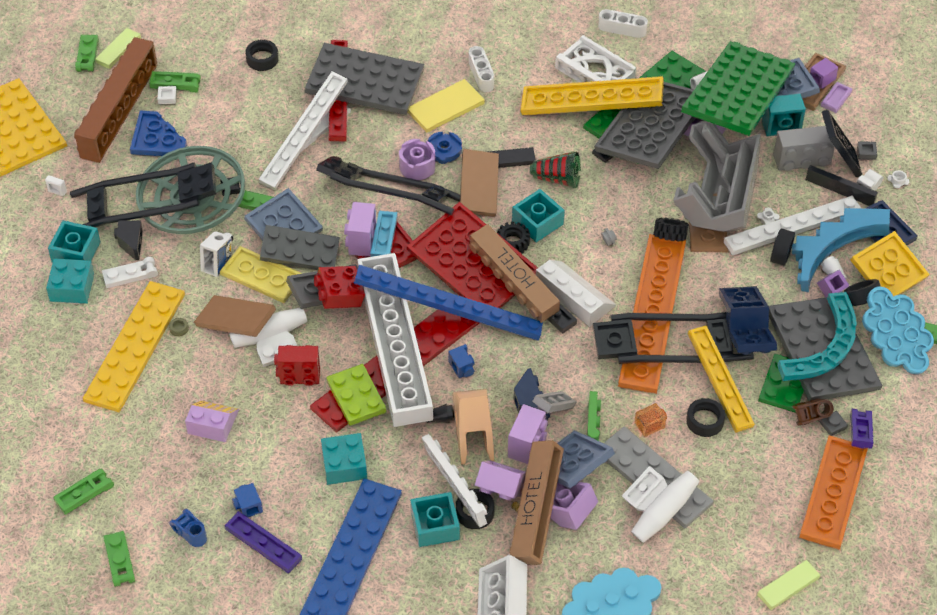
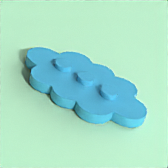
[862,286,934,374]
[562,568,661,615]

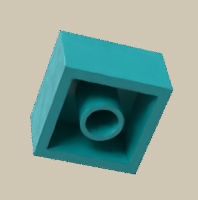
[762,94,806,136]
[512,189,565,243]
[48,220,101,263]
[46,259,94,304]
[321,433,367,485]
[410,492,460,547]

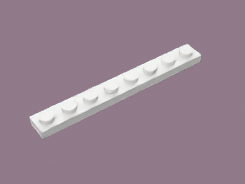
[259,71,347,191]
[724,196,862,256]

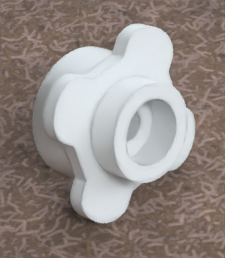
[887,170,909,189]
[757,208,779,224]

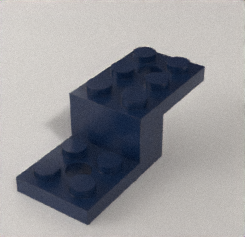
[719,286,777,354]

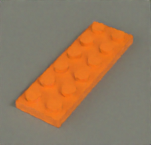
[799,435,868,550]

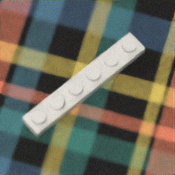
[422,434,487,527]

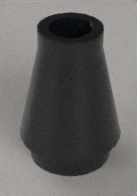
[426,404,455,423]

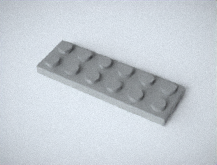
[604,426,714,528]

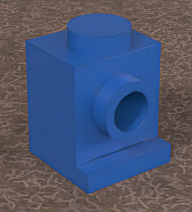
[448,344,475,379]

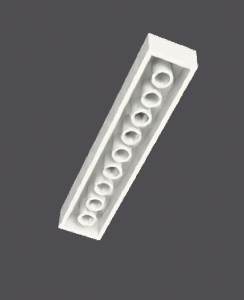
[357,253,433,427]

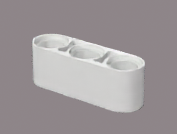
[598,9,648,38]
[469,46,494,92]

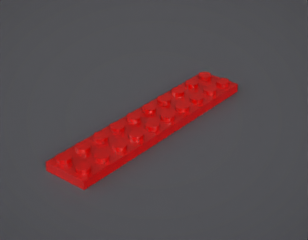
[310,309,480,433]

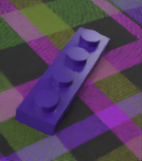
[225,511,302,574]

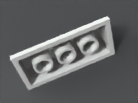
[536,260,616,327]
[478,555,527,615]

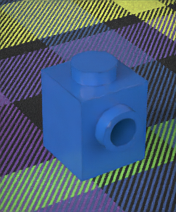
[232,483,263,518]

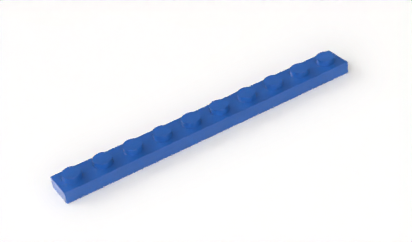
[354,265,543,341]

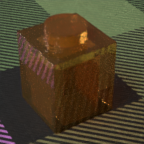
[634,403,667,437]

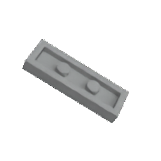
[532,391,577,413]

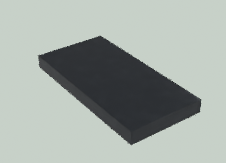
[822,109,862,177]

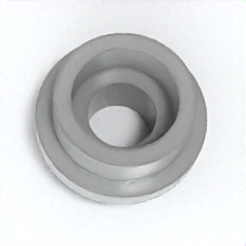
[601,228,617,246]

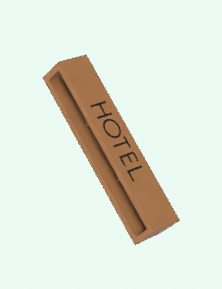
[469,224,560,323]
[510,440,564,565]

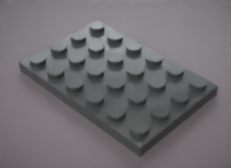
[305,43,424,115]
[594,77,696,169]
[769,297,883,401]

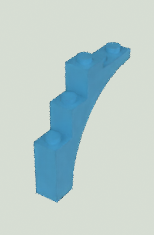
[792,208,890,292]

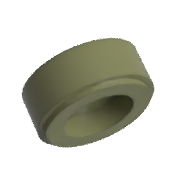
[169,318,189,336]

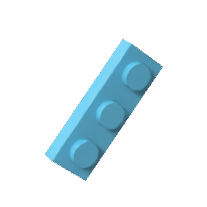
[370,211,398,257]

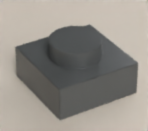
[857,141,877,160]
[819,411,848,436]

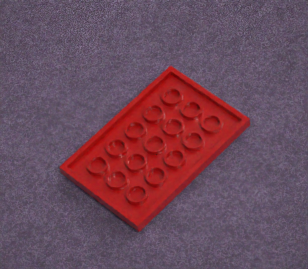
[407,201,538,309]

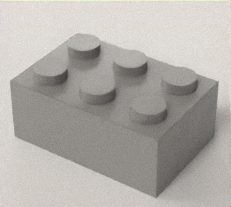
[773,126,835,171]

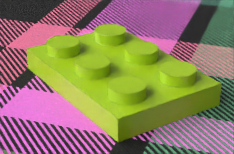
[326,363,386,426]

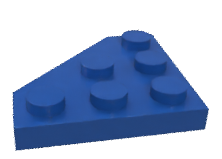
[130,110,187,156]

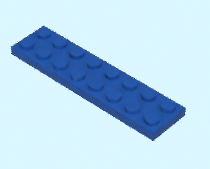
[300,478,402,615]

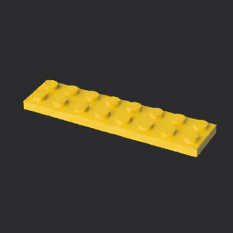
[520,77,664,115]
[83,281,185,413]

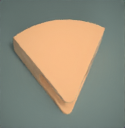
[453,389,494,465]

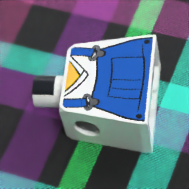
[200,232,234,277]

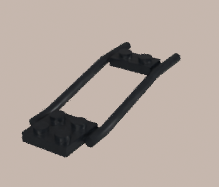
[316,156,460,216]
[70,162,216,227]
[593,312,754,364]

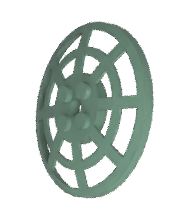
[136,146,246,234]

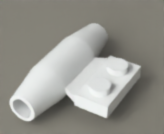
[229,308,307,367]
[622,466,700,543]

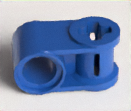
[169,508,207,547]

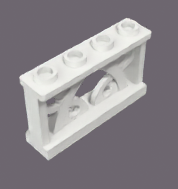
[555,35,636,82]

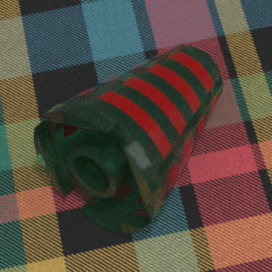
[530,151,581,188]

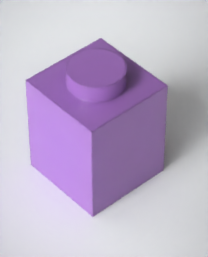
[810,58,838,89]
[817,270,849,297]

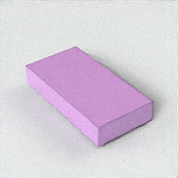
[821,82,852,113]

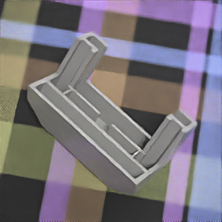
[673,121,761,232]

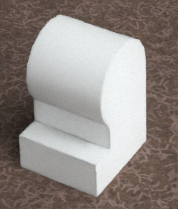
[857,169,883,191]

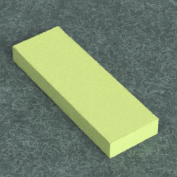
[95,28,141,69]
[757,560,820,610]

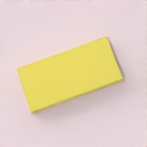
[408,79,485,133]
[220,246,302,303]

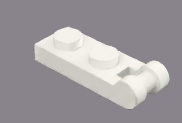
[102,257,158,289]

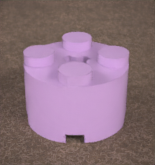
[399,139,435,180]

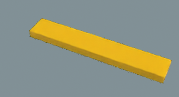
[687,325,755,433]

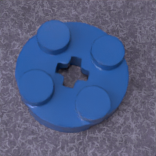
[427,131,462,164]

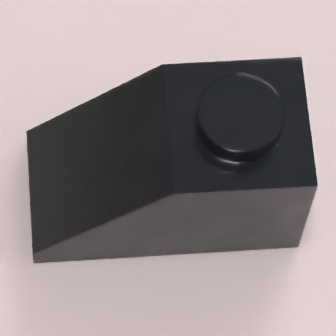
[114,220,143,260]

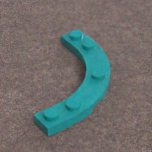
[777,292,857,381]

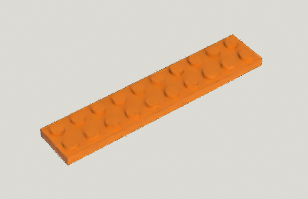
[618,234,686,394]

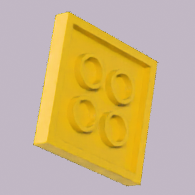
[850,231,930,296]

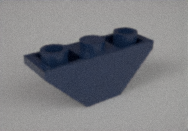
[513,368,550,426]

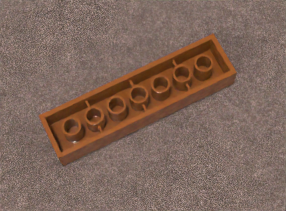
[74,37,158,163]

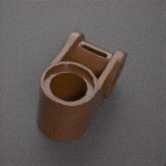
[792,398,834,426]

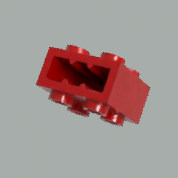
[314,266,365,309]
[274,345,320,386]

